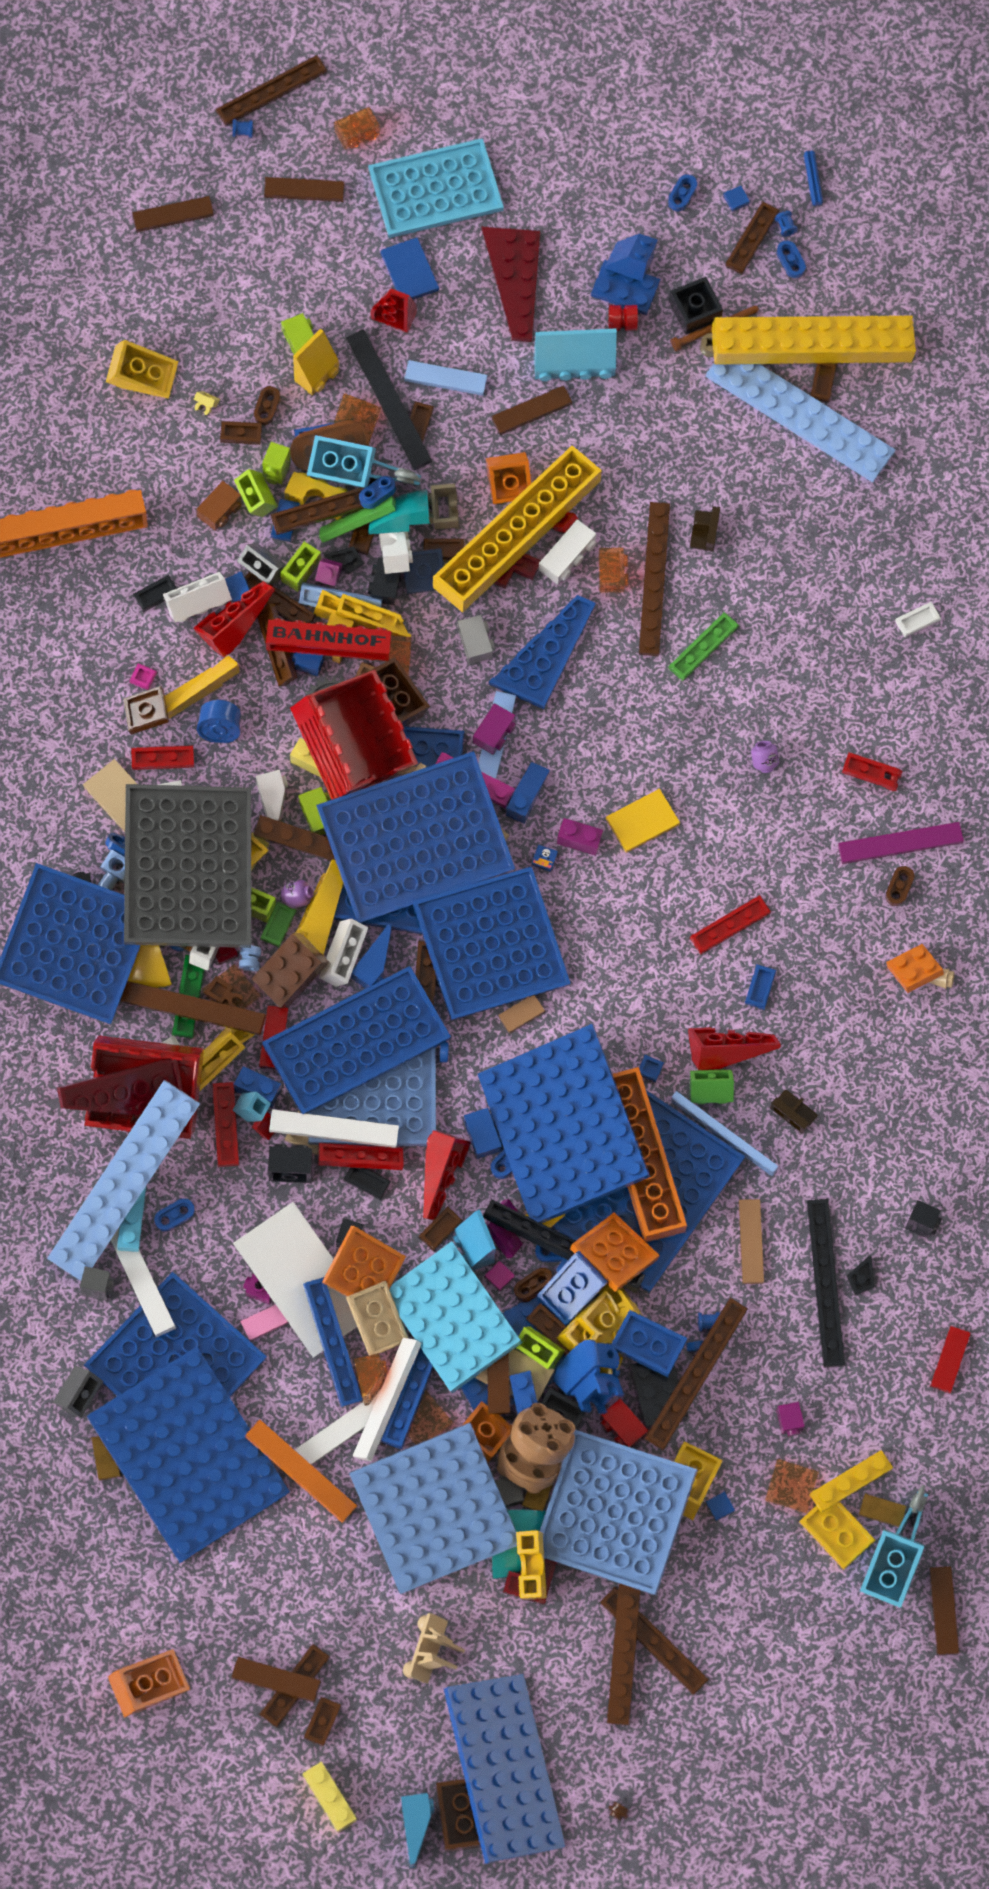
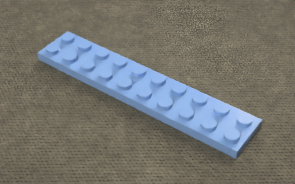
[706,364,895,482]
[47,1080,200,1281]

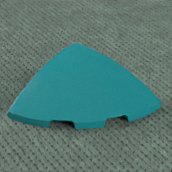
[369,489,430,534]
[492,1510,546,1579]

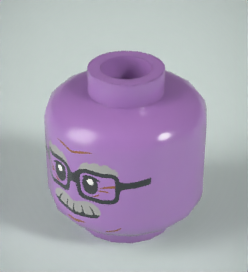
[751,741,779,773]
[281,880,313,909]

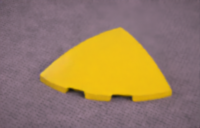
[128,945,172,988]
[557,1289,623,1374]

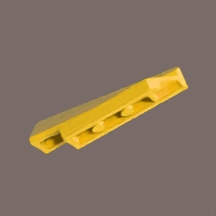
[314,590,411,644]
[156,655,240,727]
[295,859,343,955]
[200,1028,255,1091]

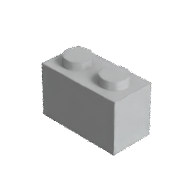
[457,615,495,665]

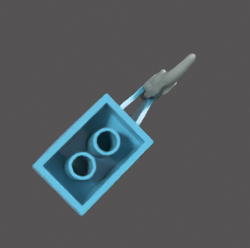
[307,435,421,488]
[860,1485,928,1608]

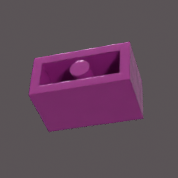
[472,703,516,755]
[557,818,603,856]

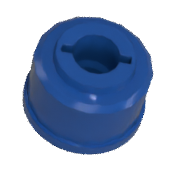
[197,699,241,743]

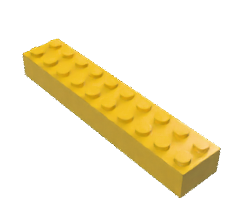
[711,316,916,365]
[433,446,602,613]

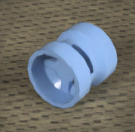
[239,945,261,971]

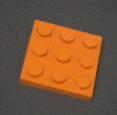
[570,1213,660,1292]
[322,1226,406,1297]

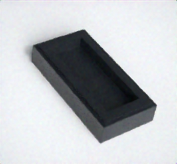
[133,575,177,612]
[343,1167,391,1200]

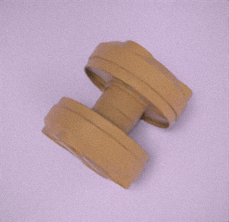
[497,1403,576,1494]

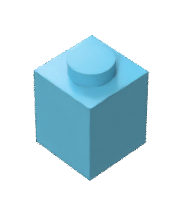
[233,1092,271,1122]

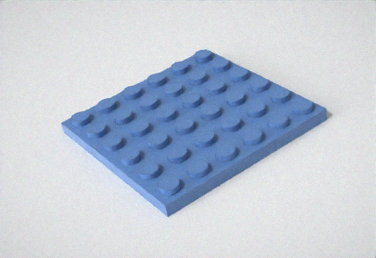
[308,1048,436,1146]
[349,1422,517,1594]
[540,1430,698,1595]

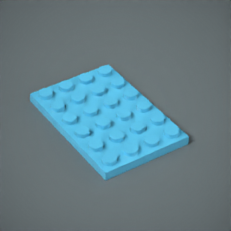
[368,138,504,238]
[389,1241,522,1393]

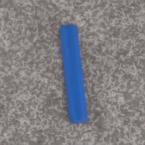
[804,150,823,206]

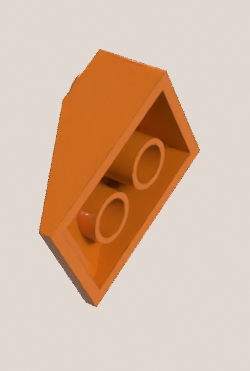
[108,1649,190,1718]

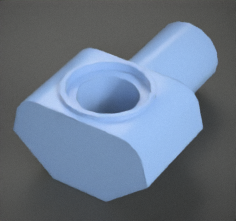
[98,850,125,890]

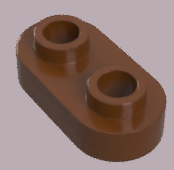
[254,386,280,425]
[885,866,914,906]
[514,1268,553,1302]

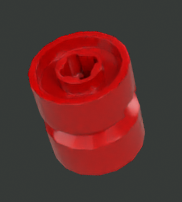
[608,305,638,331]

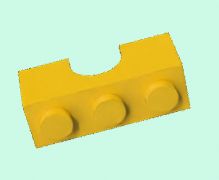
[284,472,347,520]
[516,1530,546,1600]

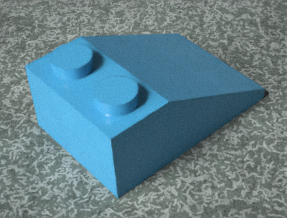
[453,1210,496,1271]
[401,1793,435,1868]

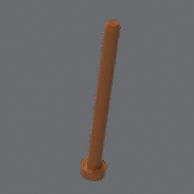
[670,305,759,352]

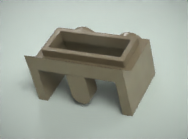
[428,483,459,530]

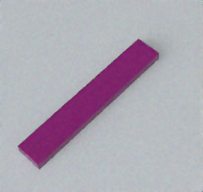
[838,822,964,864]

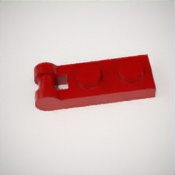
[842,752,903,791]

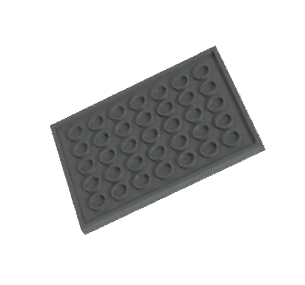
[124,784,251,948]

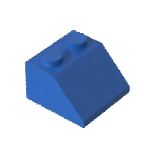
[605,233,658,281]

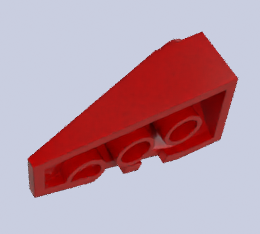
[371,288,417,333]
[193,581,275,657]
[688,1027,781,1070]
[423,1130,471,1220]

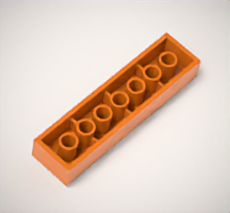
[0,489,148,558]
[612,1067,687,1242]

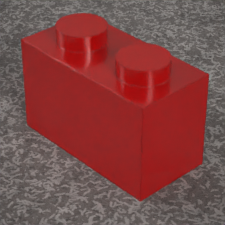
[600,1399,649,1448]

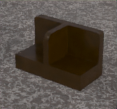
[690,506,721,552]
[770,1090,818,1134]

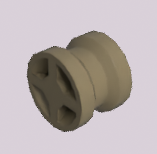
[700,333,714,357]

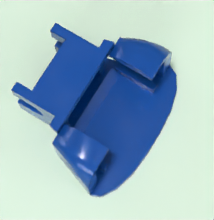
[554,1340,624,1414]

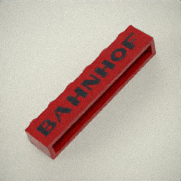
[266,618,391,661]

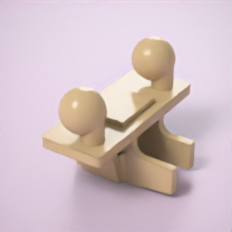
[403,1613,465,1683]

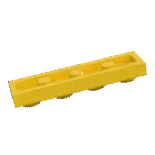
[809,1450,893,1513]

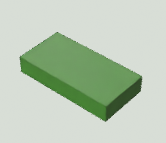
[260,902,297,948]

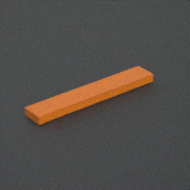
[245,1419,357,1523]

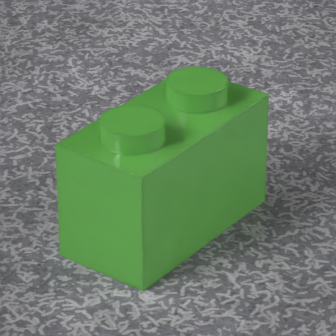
[690,1070,734,1105]

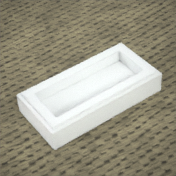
[895,602,941,637]

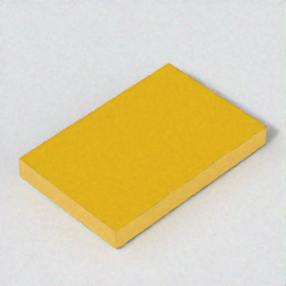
[606,788,680,853]
[799,1502,876,1570]

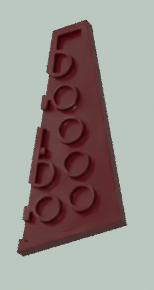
[481,226,541,342]
[57,1058,183,1115]

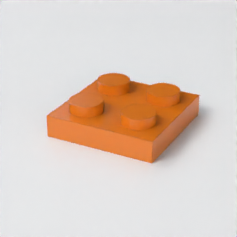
[886,944,944,993]

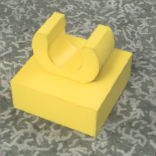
[194,391,220,415]

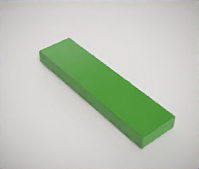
[319,496,395,543]
[668,612,739,681]

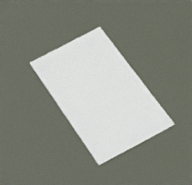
[233,1202,357,1357]

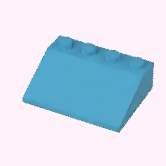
[534,329,617,381]

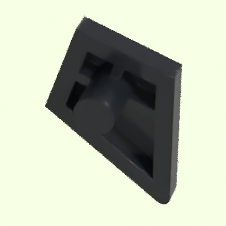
[325,546,365,575]
[846,1256,875,1296]

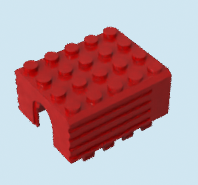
[290,670,418,800]
[84,1035,204,1139]

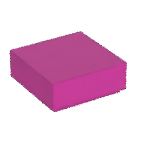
[129,663,157,690]
[485,1261,515,1291]

